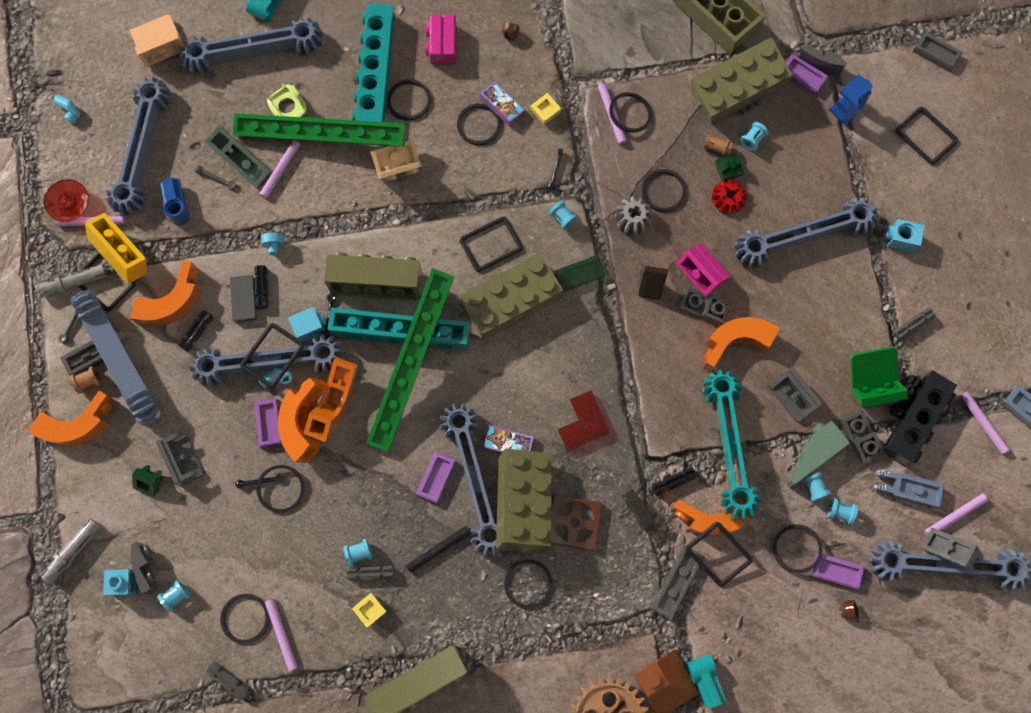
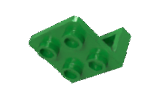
[850,346,908,408]

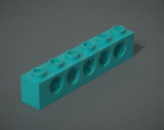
[352,4,395,122]
[328,307,470,351]

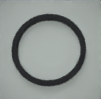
[387,79,431,121]
[609,92,652,133]
[457,103,501,145]
[641,169,686,212]
[256,465,305,513]
[773,525,823,573]
[504,559,553,609]
[220,594,270,643]

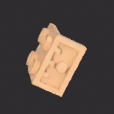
[130,14,184,67]

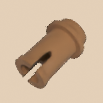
[703,134,733,157]

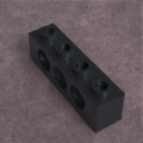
[883,370,957,466]

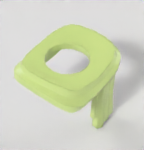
[267,84,307,117]

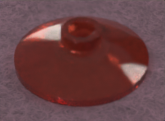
[44,179,89,222]

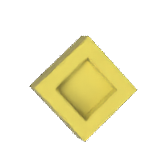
[530,93,561,125]
[352,593,387,628]

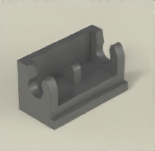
[768,367,823,423]
[156,432,205,487]
[920,527,984,572]

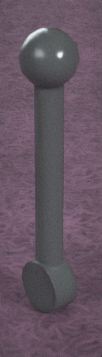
[194,165,237,190]
[58,311,78,344]

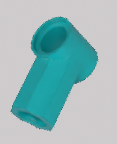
[686,654,726,709]

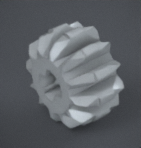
[614,196,653,236]

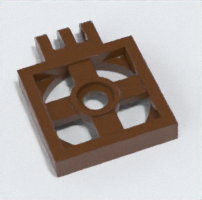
[551,495,602,550]

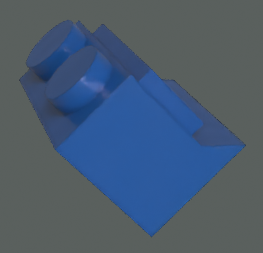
[829,74,873,126]

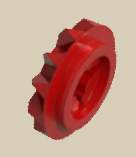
[712,179,748,214]

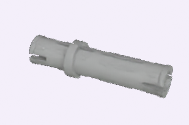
[35,264,108,298]
[39,518,101,585]

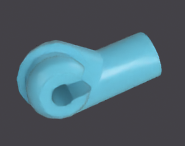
[54,95,80,124]
[258,368,293,389]

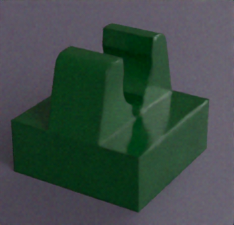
[714,153,744,182]
[132,465,162,497]

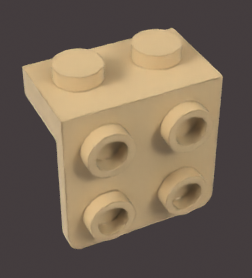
[370,139,422,182]

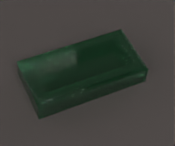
[555,255,605,293]

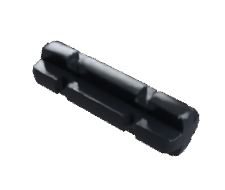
[254,265,269,309]
[178,310,213,352]
[890,375,922,418]
[652,467,697,496]

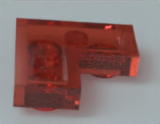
[558,391,610,451]

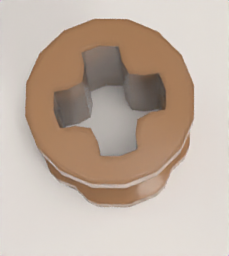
[70,366,102,394]

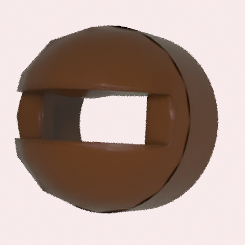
[502,23,520,40]
[839,600,859,620]

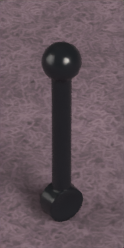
[547,148,563,191]
[323,293,336,339]
[235,473,285,489]

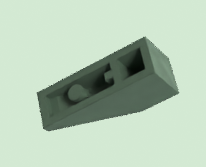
[204,125,271,188]
[786,421,850,488]

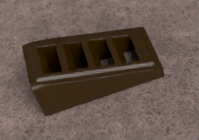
[638,266,668,300]

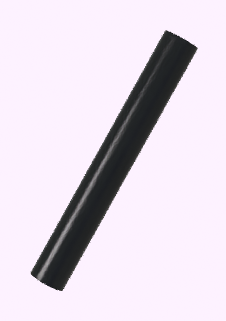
[406,526,471,573]

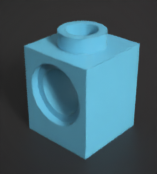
[886,219,925,253]
[288,307,327,342]
[103,569,138,596]

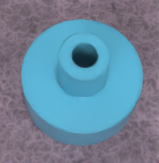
[261,233,284,255]

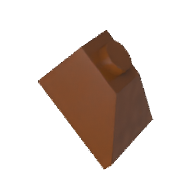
[632,649,699,713]

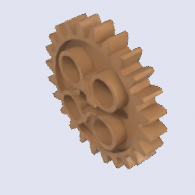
[569,676,648,713]

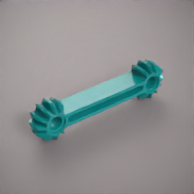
[702,369,762,522]

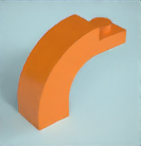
[130,260,201,326]
[703,317,780,372]
[304,358,358,442]
[278,378,328,463]
[27,391,114,446]
[671,497,760,537]

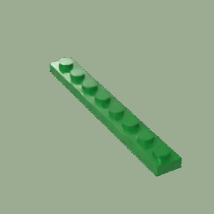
[233,113,406,147]
[366,268,455,452]

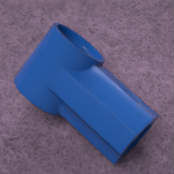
[160,177,190,225]

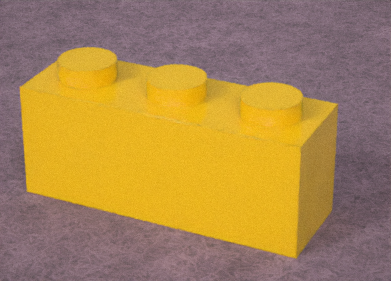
[85,212,147,284]

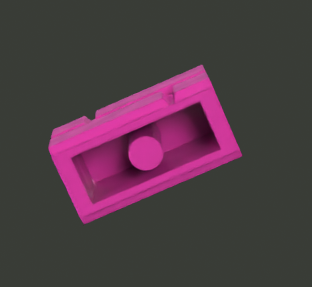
[425,15,457,65]
[676,243,731,297]

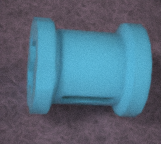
[740,122,769,152]
[548,200,578,230]
[802,472,831,501]
[827,498,858,525]
[343,539,373,567]
[157,580,191,612]

